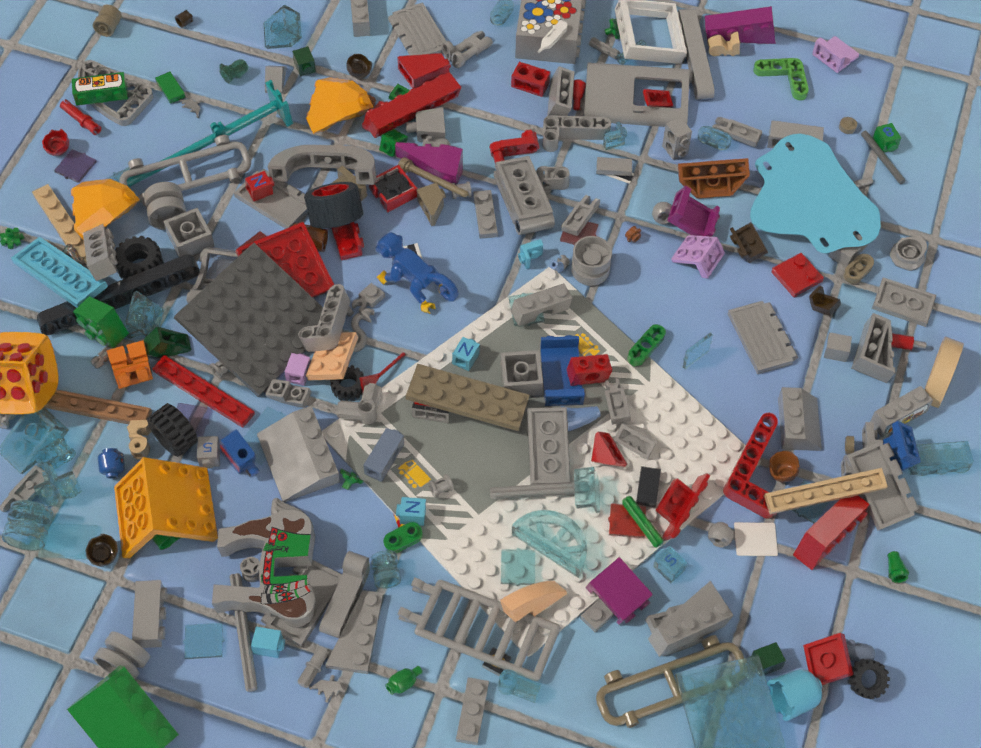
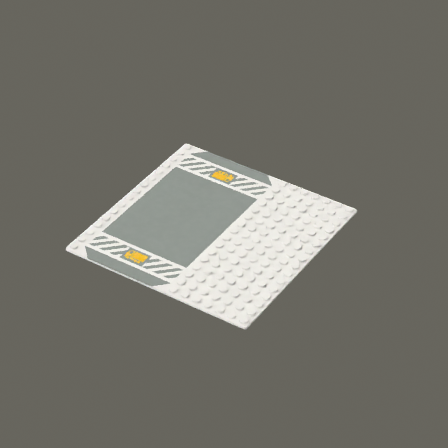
[322,267,761,657]

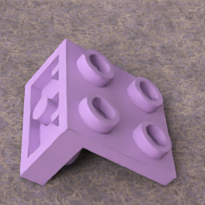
[812,36,859,73]
[671,235,725,278]

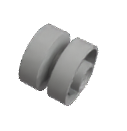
[144,182,186,230]
[571,236,612,286]

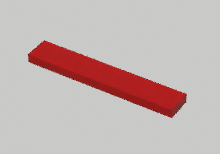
[152,355,255,428]

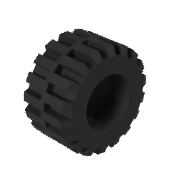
[115,236,164,279]
[147,403,198,457]

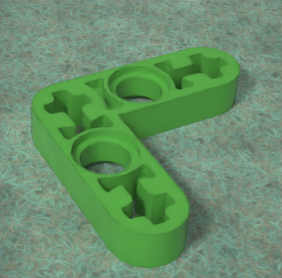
[753,58,809,101]

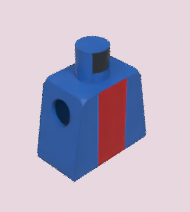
[220,429,260,478]

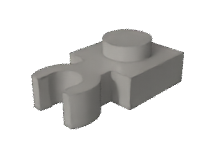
[352,283,385,312]

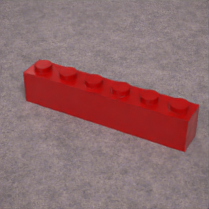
[363,72,461,138]

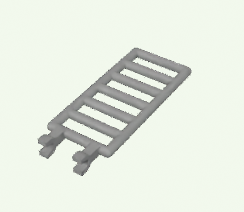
[398,577,560,682]

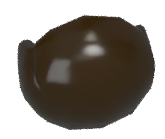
[346,54,372,79]
[85,534,118,567]

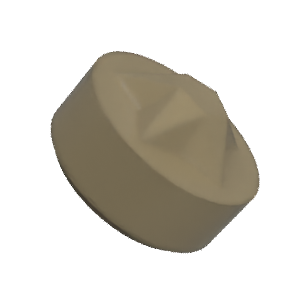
[839,117,857,134]

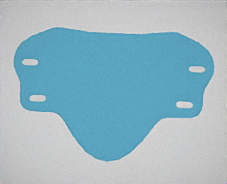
[750,134,881,253]

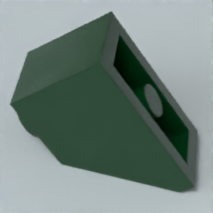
[144,327,192,358]

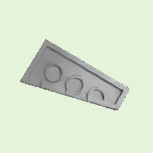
[326,590,383,674]

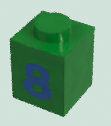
[873,123,901,153]

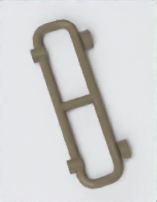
[596,635,748,728]

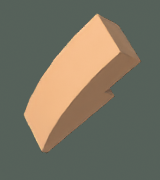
[500,581,567,623]

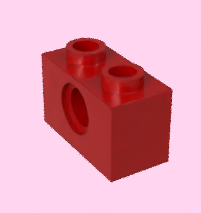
[566,354,612,386]

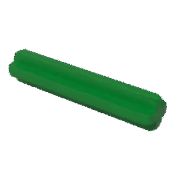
[622,496,664,548]

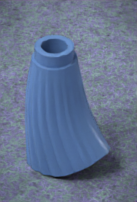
[561,405,601,432]

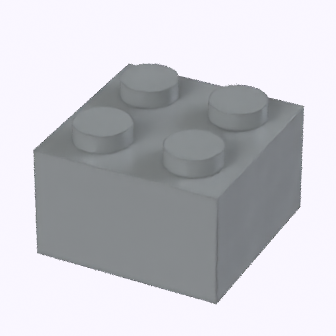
[163,208,215,257]
[500,350,543,396]

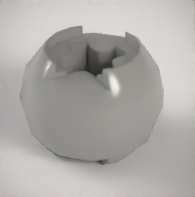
[652,202,672,224]
[708,522,733,548]

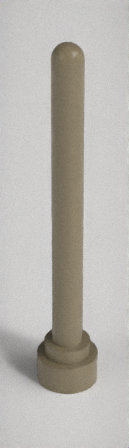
[398,157,469,197]

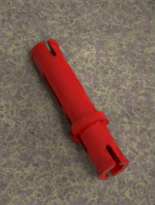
[60,99,101,135]

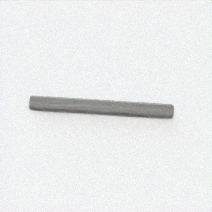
[230,573,257,692]

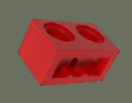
[511,61,551,97]

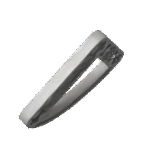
[78,60,153,126]

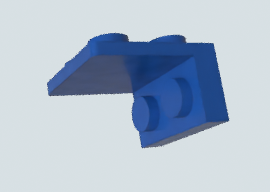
[883,421,921,471]

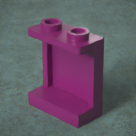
[667,185,720,237]
[585,557,653,625]

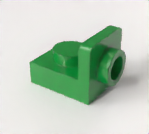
[379,129,408,157]

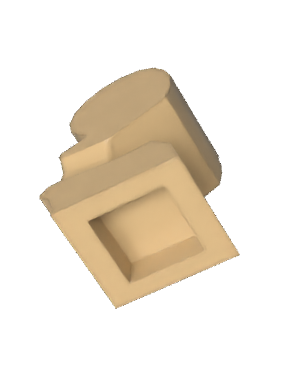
[707,32,740,56]
[127,420,152,460]

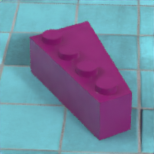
[705,6,776,44]

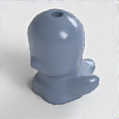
[846,639,875,662]

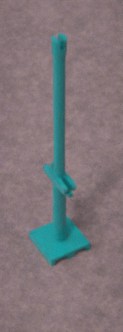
[126,80,293,187]

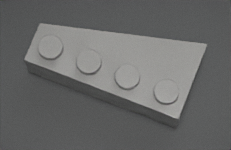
[648,581,734,657]

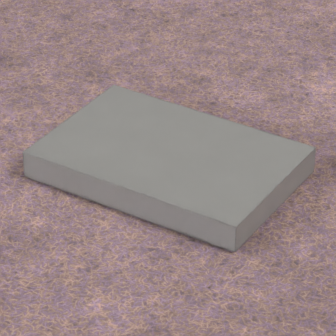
[872,277,936,327]

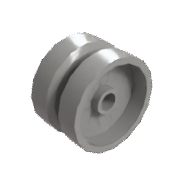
[93,632,150,679]

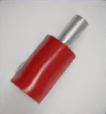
[891,333,927,350]

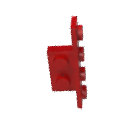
[655,473,710,541]

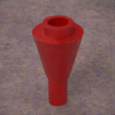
[572,79,586,111]

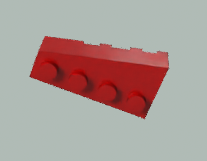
[793,495,870,570]

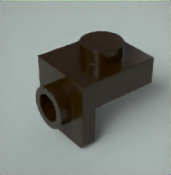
[809,286,841,316]

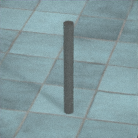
[861,130,906,185]

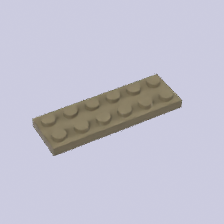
[406,364,530,431]

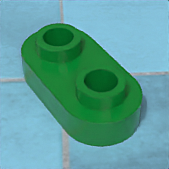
[383,522,423,553]

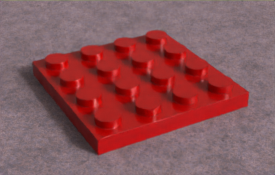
[236,222,334,298]

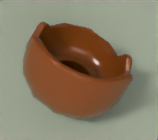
[770,451,800,483]

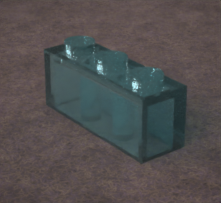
[909,441,974,476]

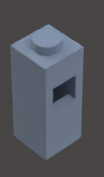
[363,428,404,482]

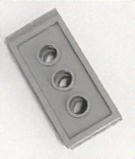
[493,156,555,235]

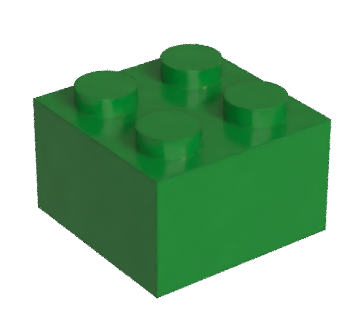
[73,296,129,348]

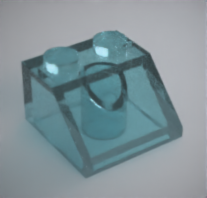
[263,4,302,49]

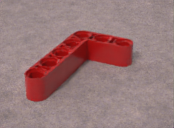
[723,412,778,519]

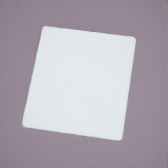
[734,522,778,556]

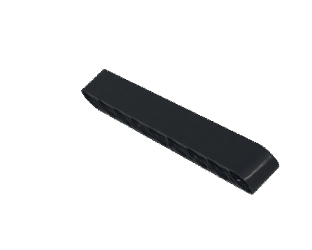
[37,254,200,335]

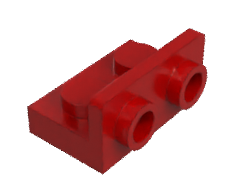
[332,222,364,261]

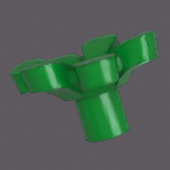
[605,18,620,40]
[0,227,24,249]
[340,468,364,490]

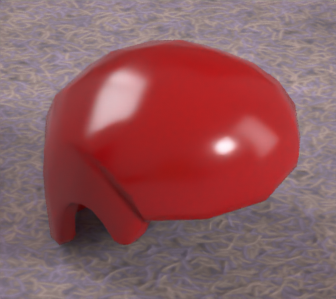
[42,129,70,156]

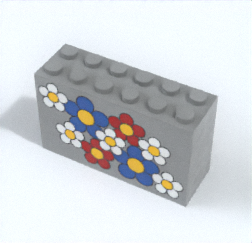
[515,0,586,64]

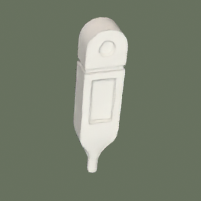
[537,21,567,53]

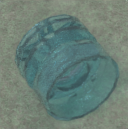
[1,500,54,551]

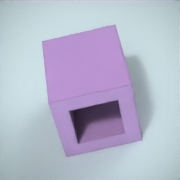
[285,353,311,386]

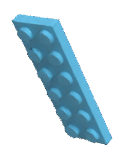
[11,237,108,308]

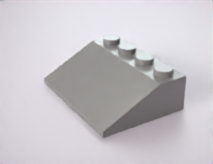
[257,406,340,502]

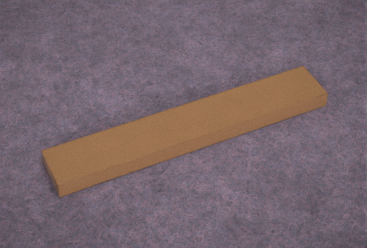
[43,390,152,425]

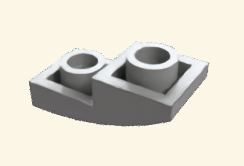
[266,379,311,408]

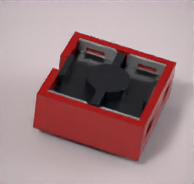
[369,165,417,213]

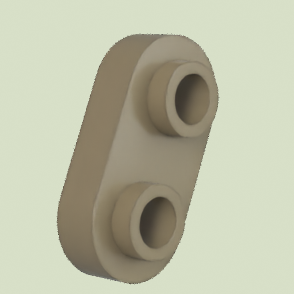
[843,254,874,284]

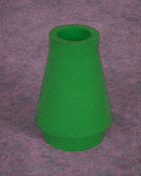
[887,551,909,583]

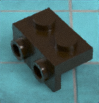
[730,222,768,263]

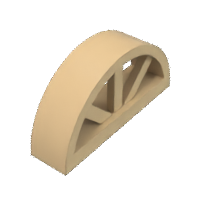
[924,336,964,408]

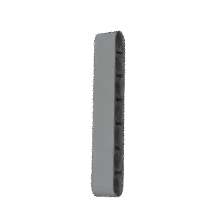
[678,8,714,100]

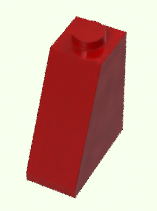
[397,53,451,88]

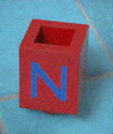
[245,171,275,202]

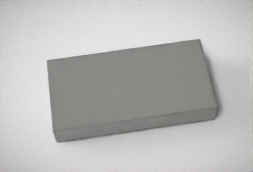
[596,157,632,176]

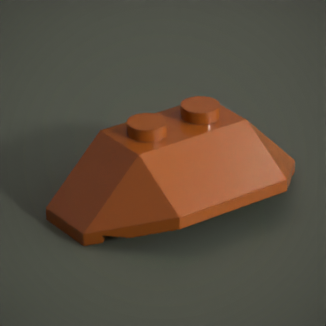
[678,158,750,199]

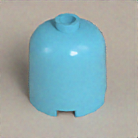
[767,669,822,721]

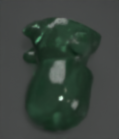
[219,59,248,84]

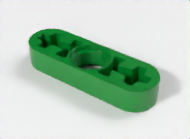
[627,324,666,366]

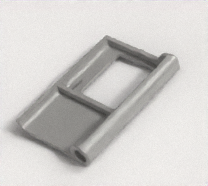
[584,62,692,127]

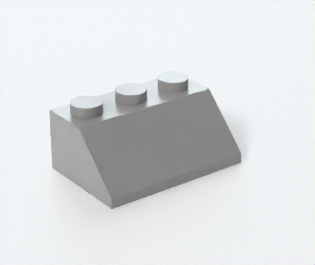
[778,387,822,451]

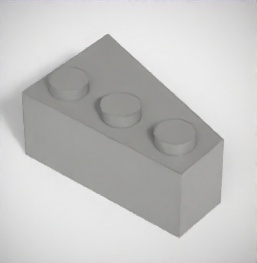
[851,313,896,383]

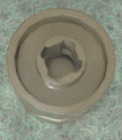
[92,4,122,37]

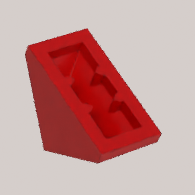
[643,89,674,108]
[591,431,628,467]

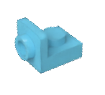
[518,239,543,269]

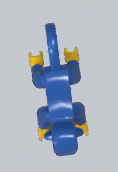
[375,232,459,314]

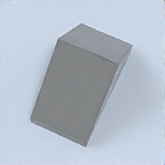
[265,65,287,94]

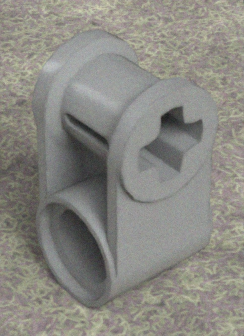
[536,166,570,190]

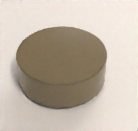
[845,436,854,455]

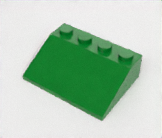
[67,665,179,748]

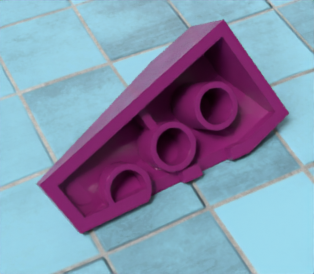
[395,142,463,185]

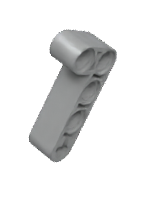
[543,115,611,152]
[298,284,350,352]
[319,551,370,638]

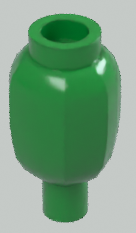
[385,666,422,695]

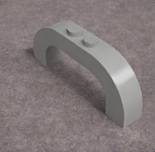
[268,145,376,185]

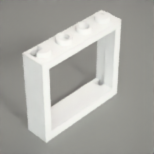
[615,0,687,64]

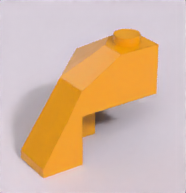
[306,77,373,134]
[71,179,140,240]

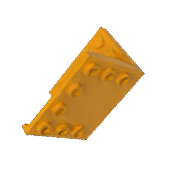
[114,457,218,559]

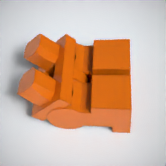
[106,340,153,389]

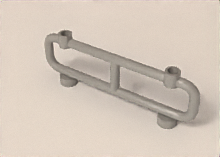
[119,135,251,206]

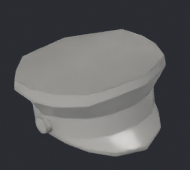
[889,236,927,271]

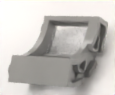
[186,247,238,303]

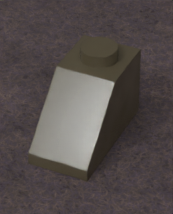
[417,182,446,226]

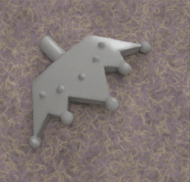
[179,99,201,118]
[309,675,346,703]

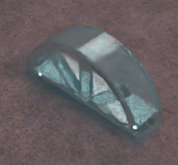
[511,510,587,578]

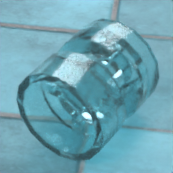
[370,551,401,588]

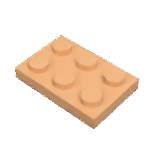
[306,332,358,380]

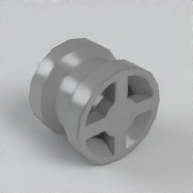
[240,557,260,582]

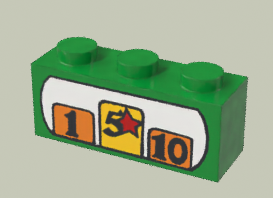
[72,72,128,106]

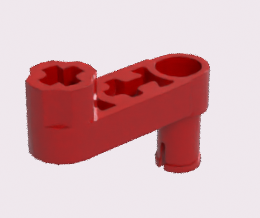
[489,130,539,164]

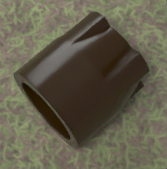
[175,10,193,28]

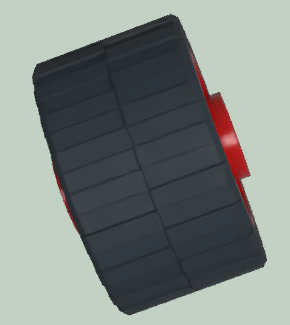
[304,182,364,228]

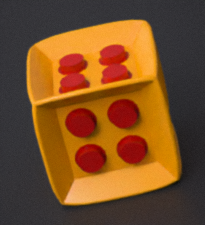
[0,332,59,414]

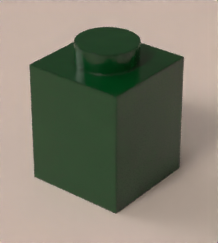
[292,46,316,76]
[750,642,786,677]

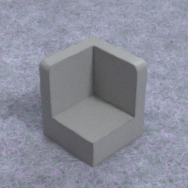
[824,333,852,362]

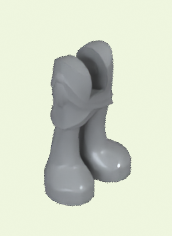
[441,31,493,68]

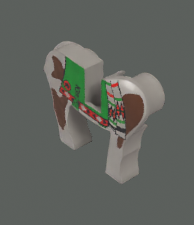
[212,498,316,627]

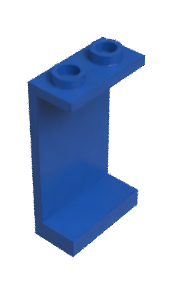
[540,335,585,406]

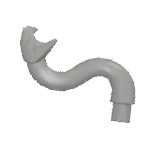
[351,308,375,352]

